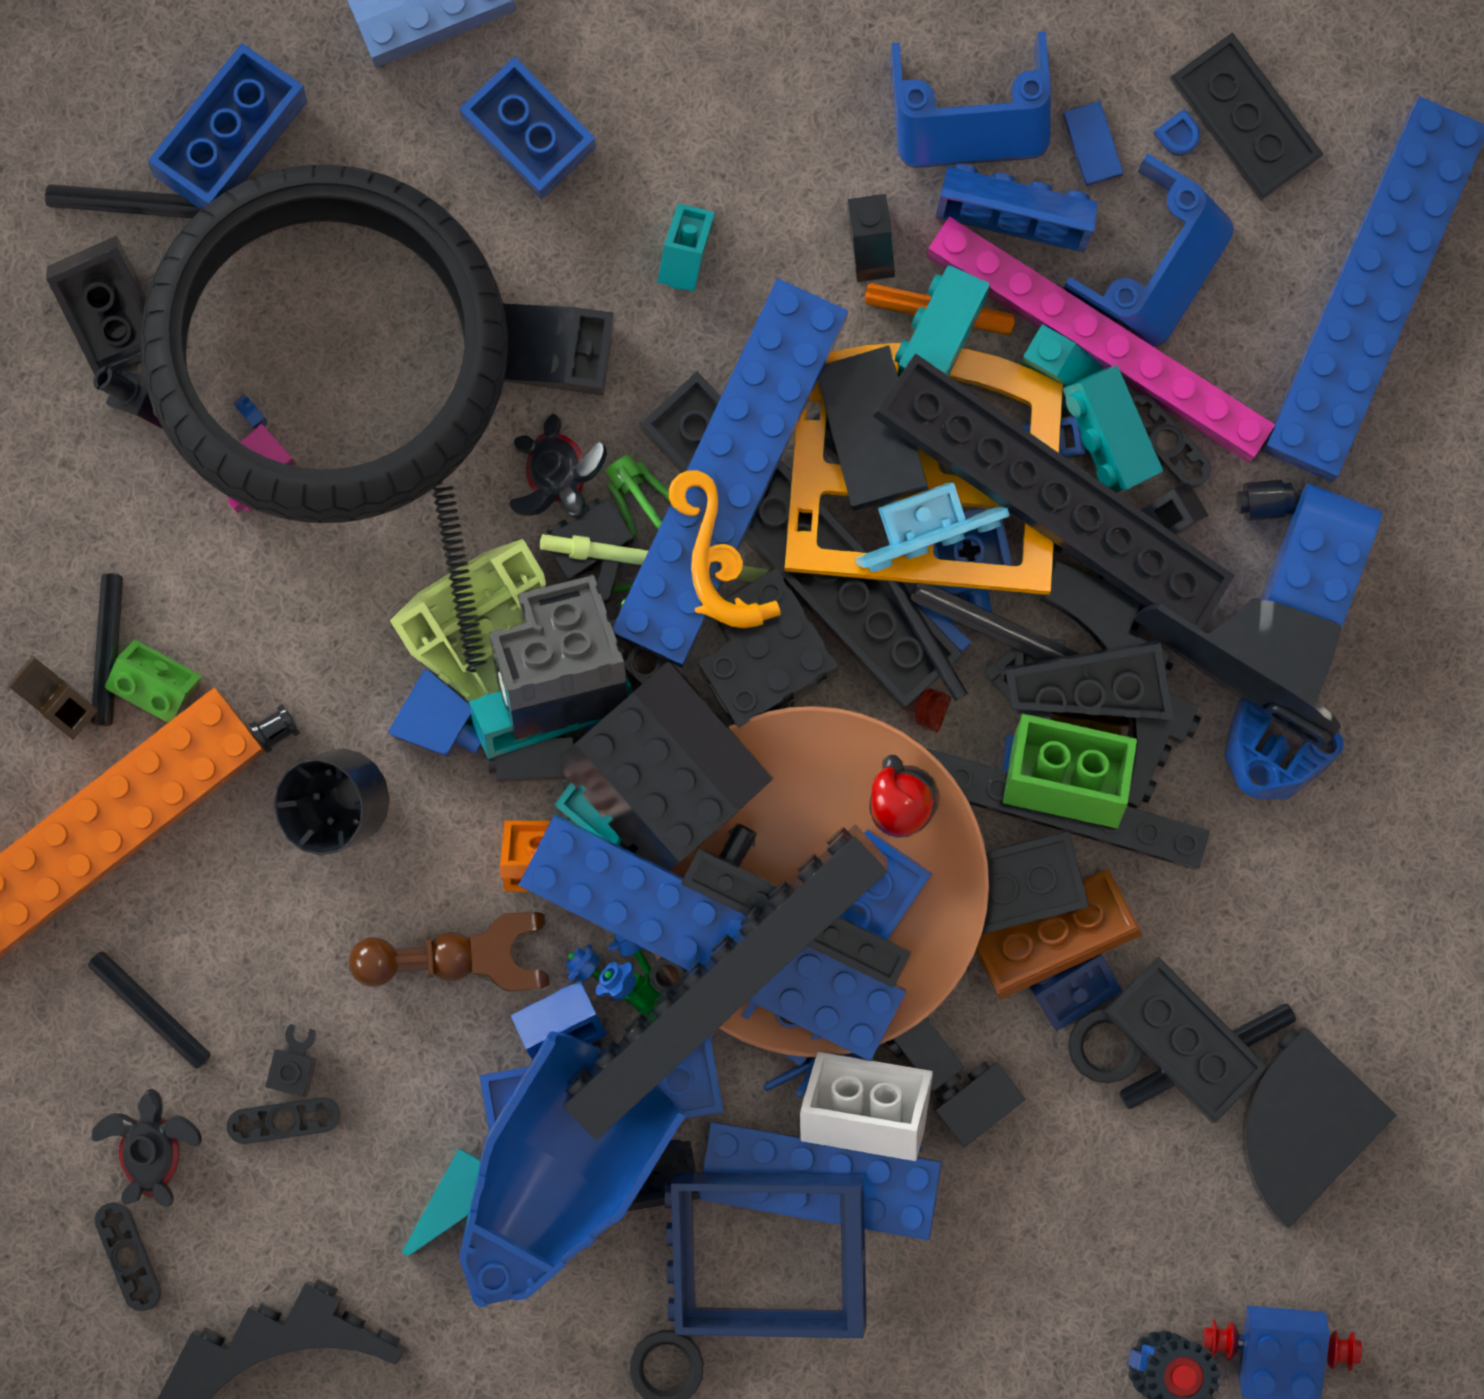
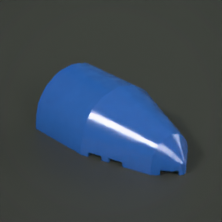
[459,1031,685,1307]

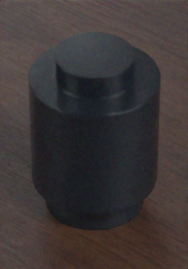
[1236,479,1295,521]

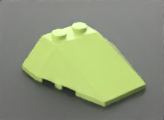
[390,539,546,701]

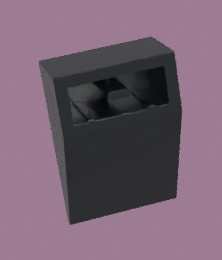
[503,303,615,396]

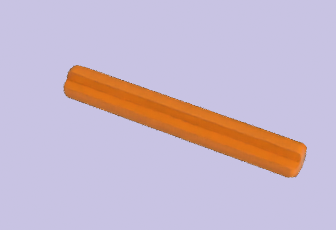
[864,283,1015,335]

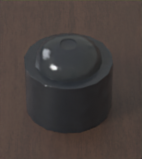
[273,748,390,856]

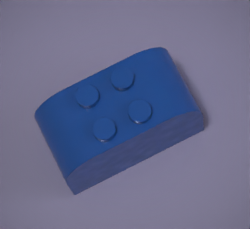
[1261,483,1382,628]

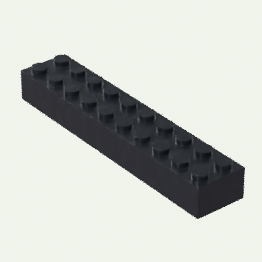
[640,371,962,711]
[563,824,888,1141]

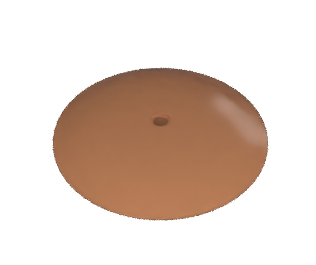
[654,706,989,1057]

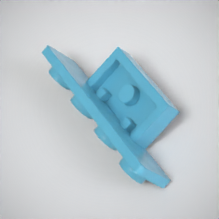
[855,482,1010,572]

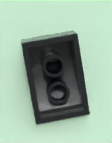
[46,235,146,375]

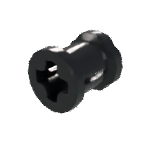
[249,704,300,754]

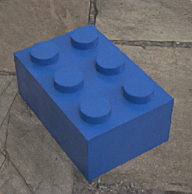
[459,56,596,200]

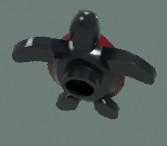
[509,414,607,519]
[91,1088,202,1207]

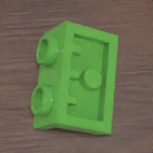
[105,639,202,723]

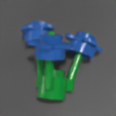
[565,933,662,1014]

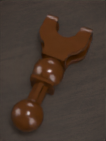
[348,912,550,992]

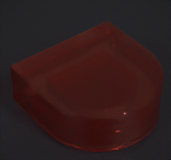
[915,688,951,733]

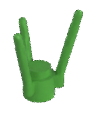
[605,455,669,537]

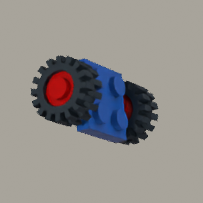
[1127,1331,1220,1399]

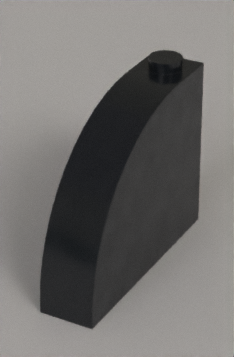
[1242,1028,1397,1228]

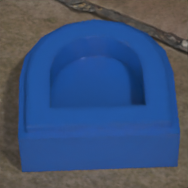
[1153,109,1200,156]

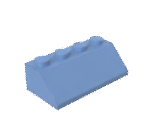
[347,0,516,68]

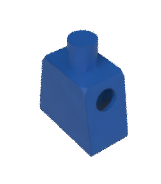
[388,669,482,757]

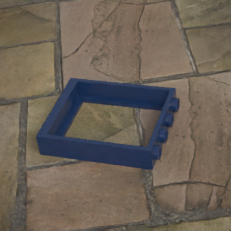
[665,1172,867,1339]

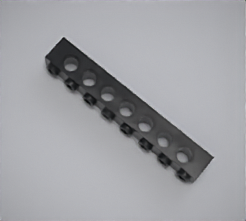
[926,748,1210,870]

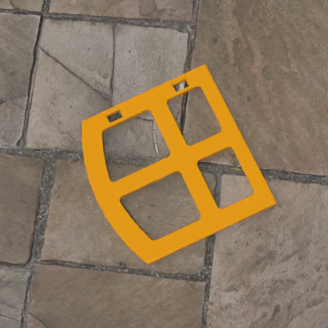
[784,343,1063,595]

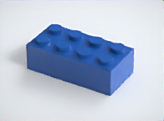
[148,43,307,210]

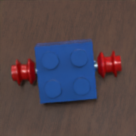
[1202,1305,1362,1399]

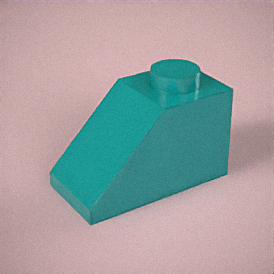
[657,203,715,291]
[1020,324,1104,390]

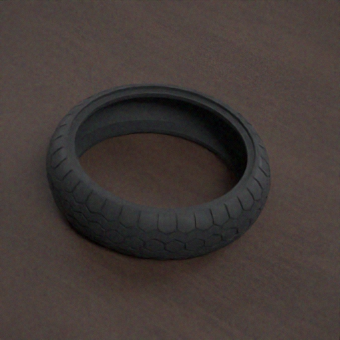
[141,164,508,523]

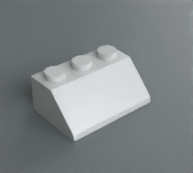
[800,1052,933,1161]

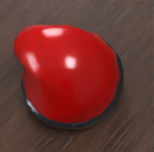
[869,755,939,838]

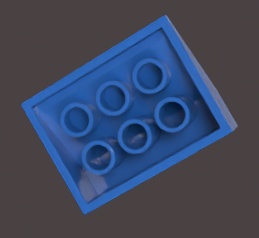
[935,164,1097,253]

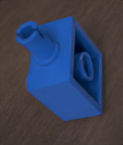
[933,508,1013,632]

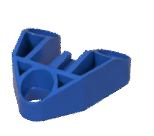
[1224,699,1344,799]

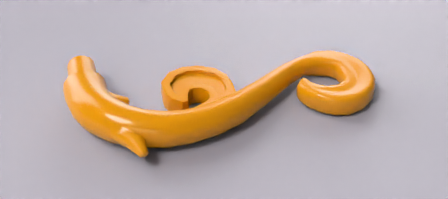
[668,470,781,628]

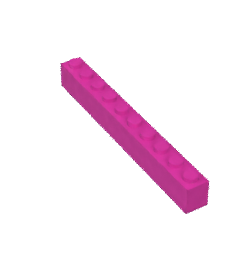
[926,216,1275,463]

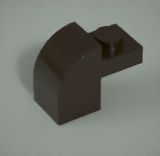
[8,655,98,740]

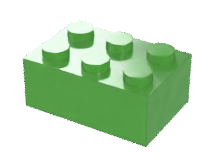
[1003,714,1137,829]

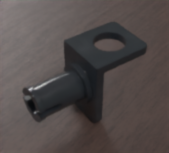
[93,366,163,429]

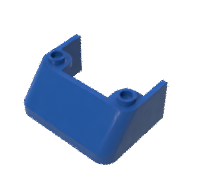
[890,31,1051,168]
[1063,153,1234,347]

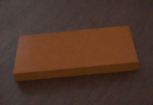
[975,869,1142,1000]

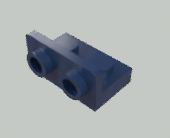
[1028,954,1122,1032]

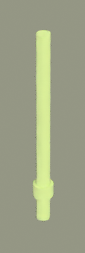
[540,534,769,582]

